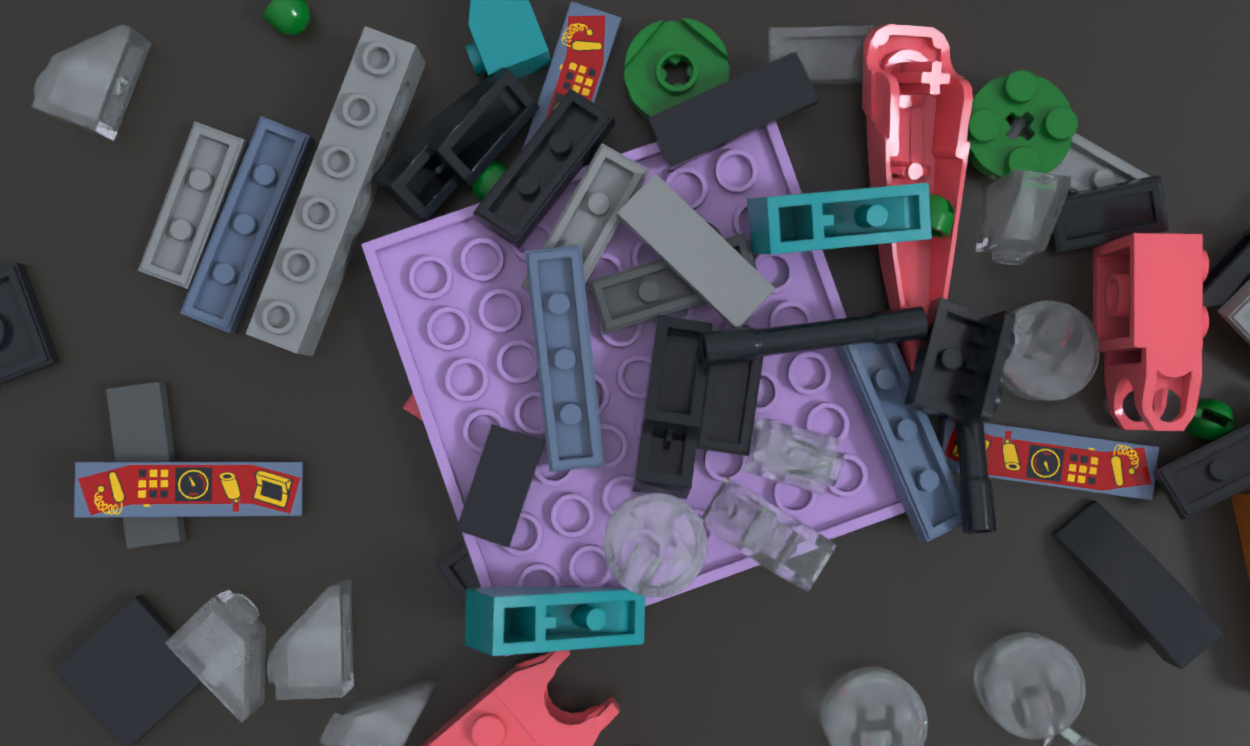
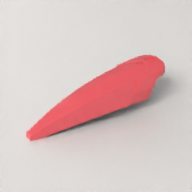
[862,24,973,376]

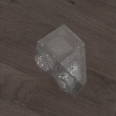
[742,418,844,496]
[698,477,837,593]

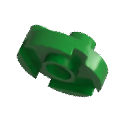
[624,18,730,120]
[967,70,1078,183]

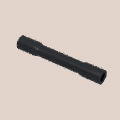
[701,306,928,366]
[955,422,997,534]

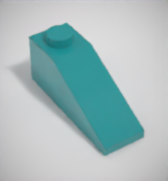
[465,0,551,79]
[747,183,932,255]
[465,586,645,656]

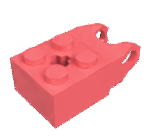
[1093,233,1209,431]
[419,650,620,746]

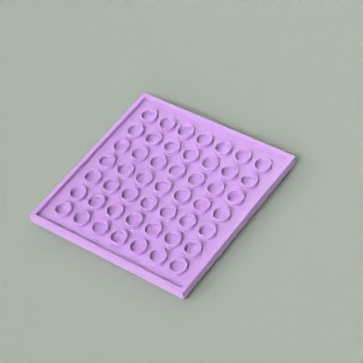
[361,123,905,657]

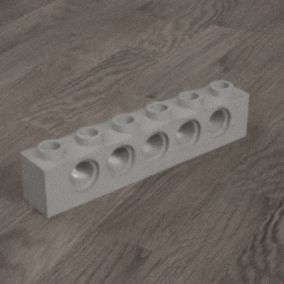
[246,26,426,357]

